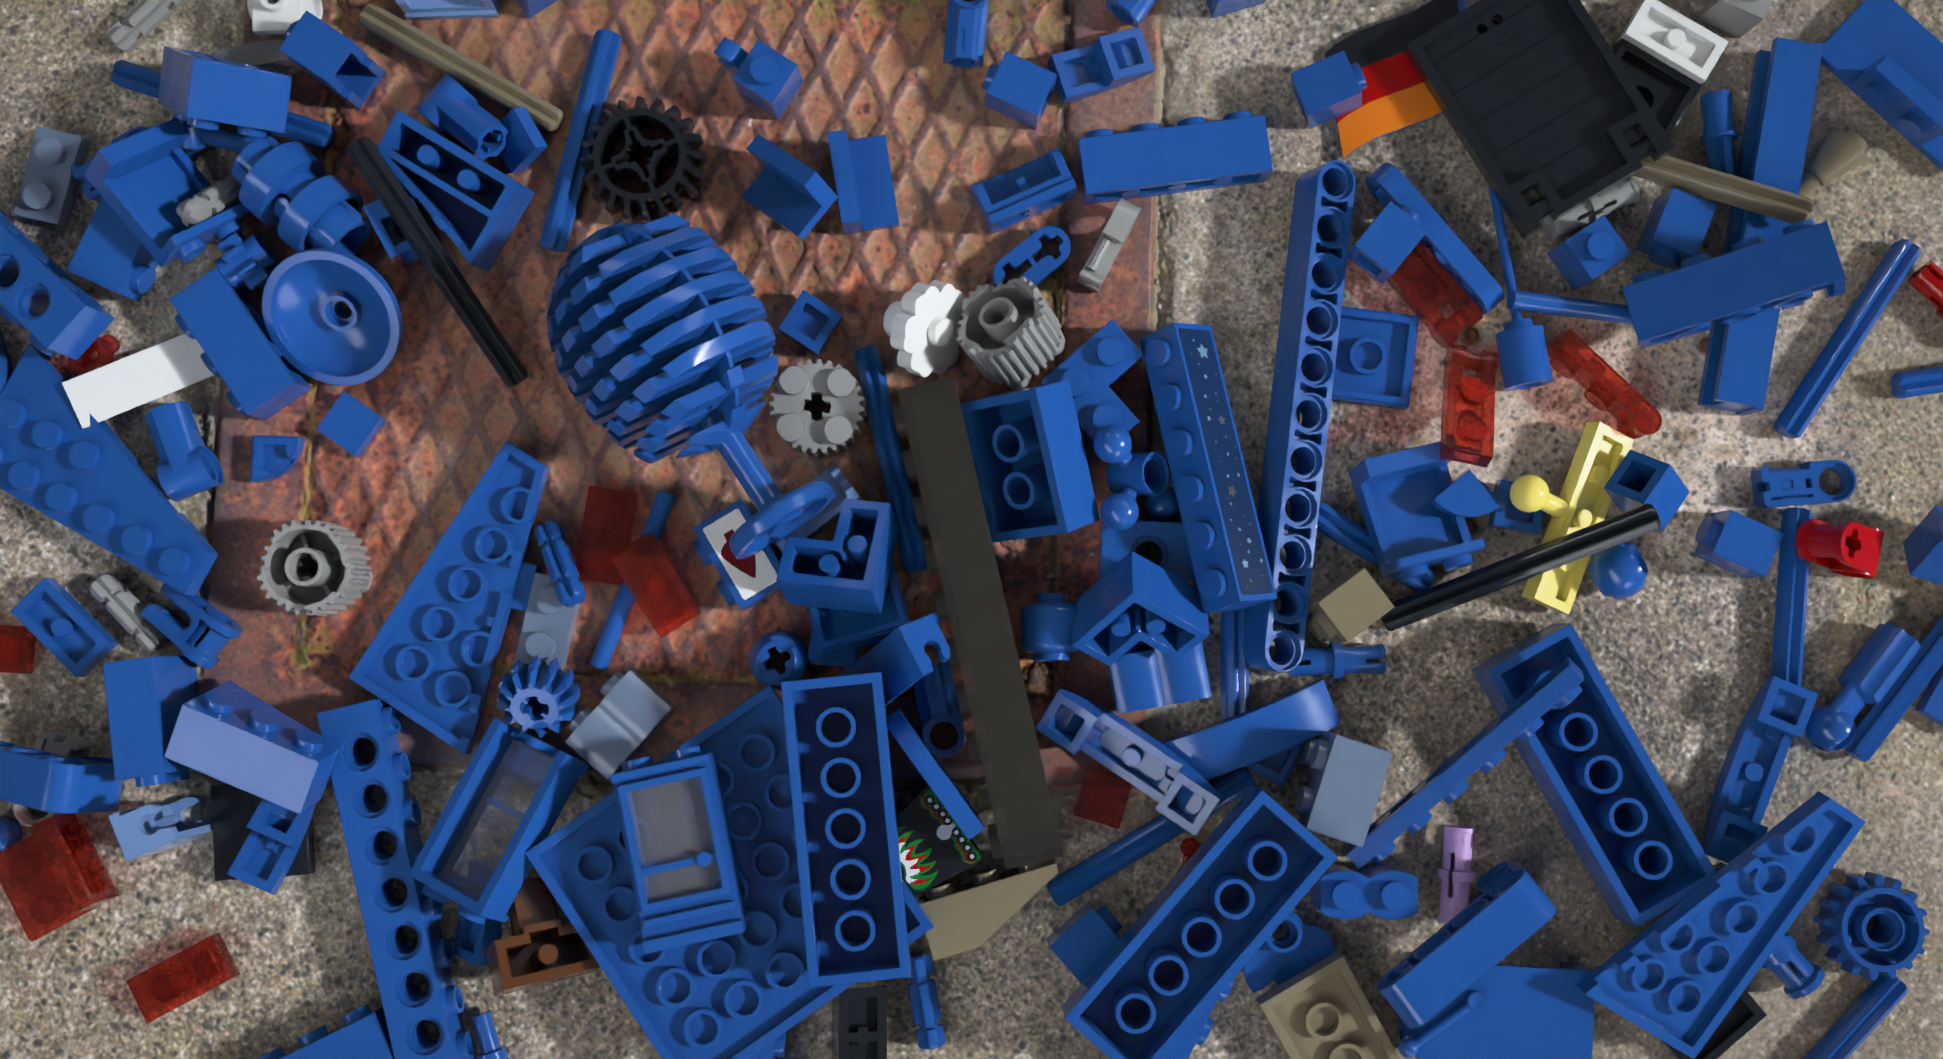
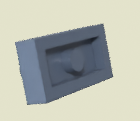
[13,126,91,229]
[514,573,585,671]

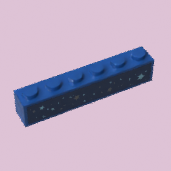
[1140,322,1277,613]

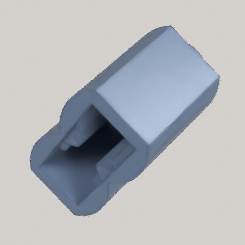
[566,670,677,780]

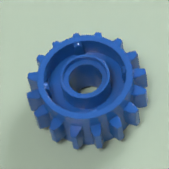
[1814,872,1929,980]

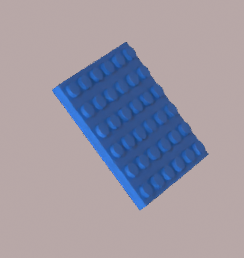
[525,685,934,1059]

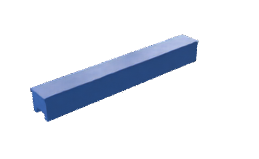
[1698,37,1824,416]

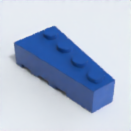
[1622,219,1846,348]

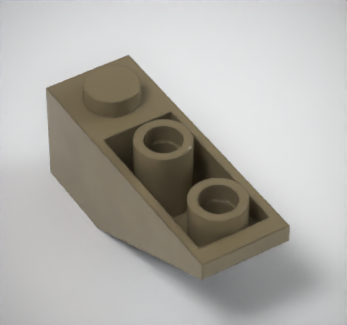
[918,853,1059,961]

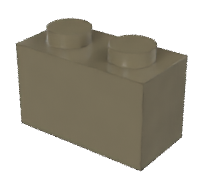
[1306,568,1394,642]

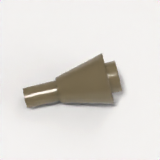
[1799,129,1868,197]

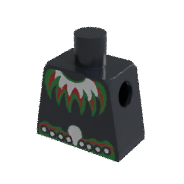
[896,784,983,895]

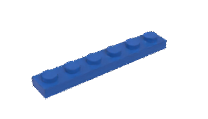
[1346,657,1584,869]

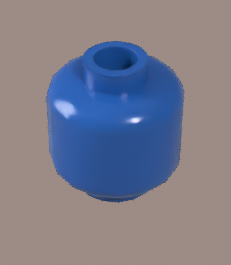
[1021,593,1079,661]

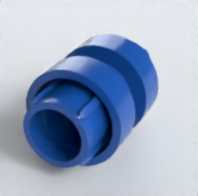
[231,136,371,255]

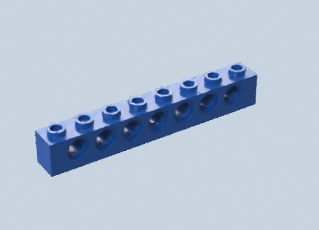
[317,699,475,1059]

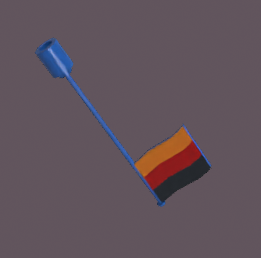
[1324,0,1553,391]

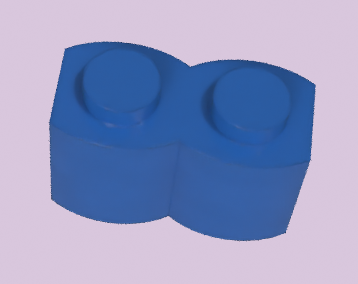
[1106,641,1212,714]
[1310,863,1418,920]

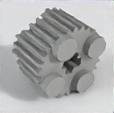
[956,276,1065,390]
[769,359,868,459]
[257,520,373,616]

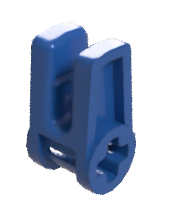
[140,583,243,669]

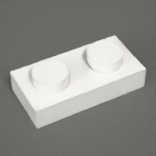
[1618,0,1729,84]

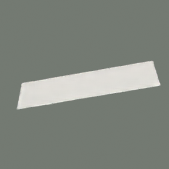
[62,334,214,429]

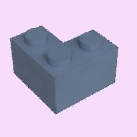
[1295,731,1393,848]

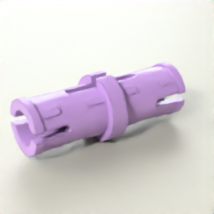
[1436,825,1476,923]

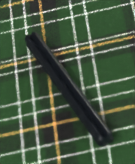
[347,137,528,388]
[1381,504,1661,631]

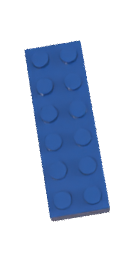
[1472,623,1717,927]
[781,672,911,988]
[1062,785,1338,1059]

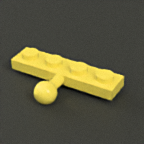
[1509,421,1634,615]

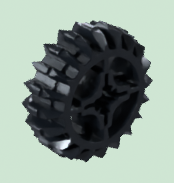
[579,96,707,222]

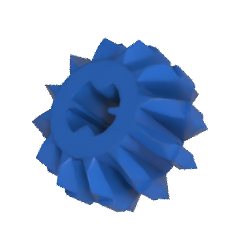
[497,654,581,739]

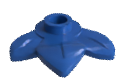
[1243,911,1336,992]

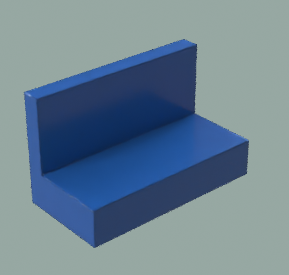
[827,130,900,235]
[742,135,838,240]

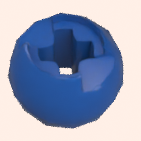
[1588,542,1649,600]
[749,630,809,691]

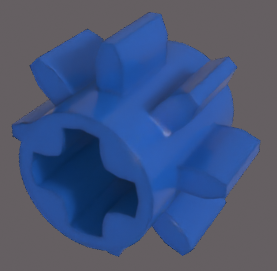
[214,232,277,290]

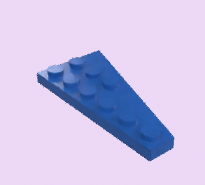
[0,343,219,596]
[348,441,550,755]

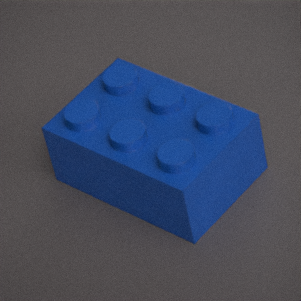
[960,379,1100,543]

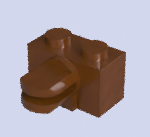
[485,877,600,997]

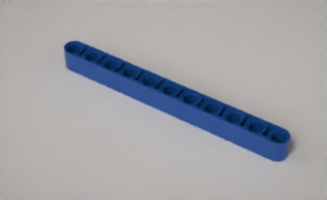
[1242,160,1356,672]

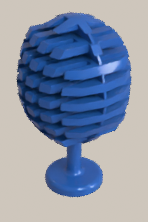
[546,213,836,559]

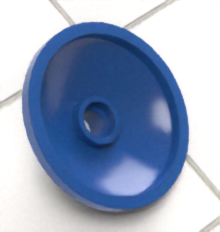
[262,248,403,386]

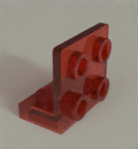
[0,813,119,941]

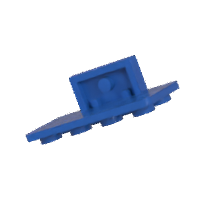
[1821,0,1943,172]

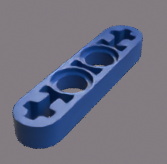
[1365,162,1504,315]

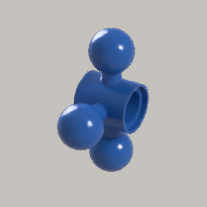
[1093,425,1180,531]

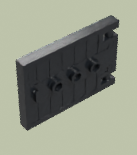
[1405,0,1675,239]

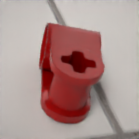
[1796,519,1884,579]

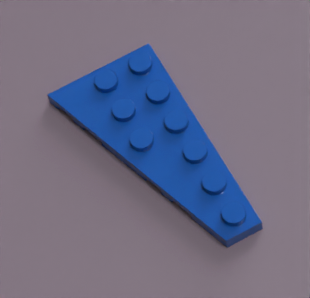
[1576,791,1866,1059]

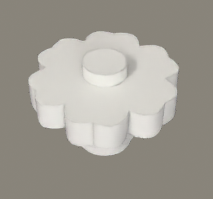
[883,280,964,377]

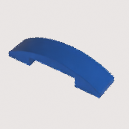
[1703,676,1818,863]
[1160,679,1340,780]
[1035,689,1222,836]

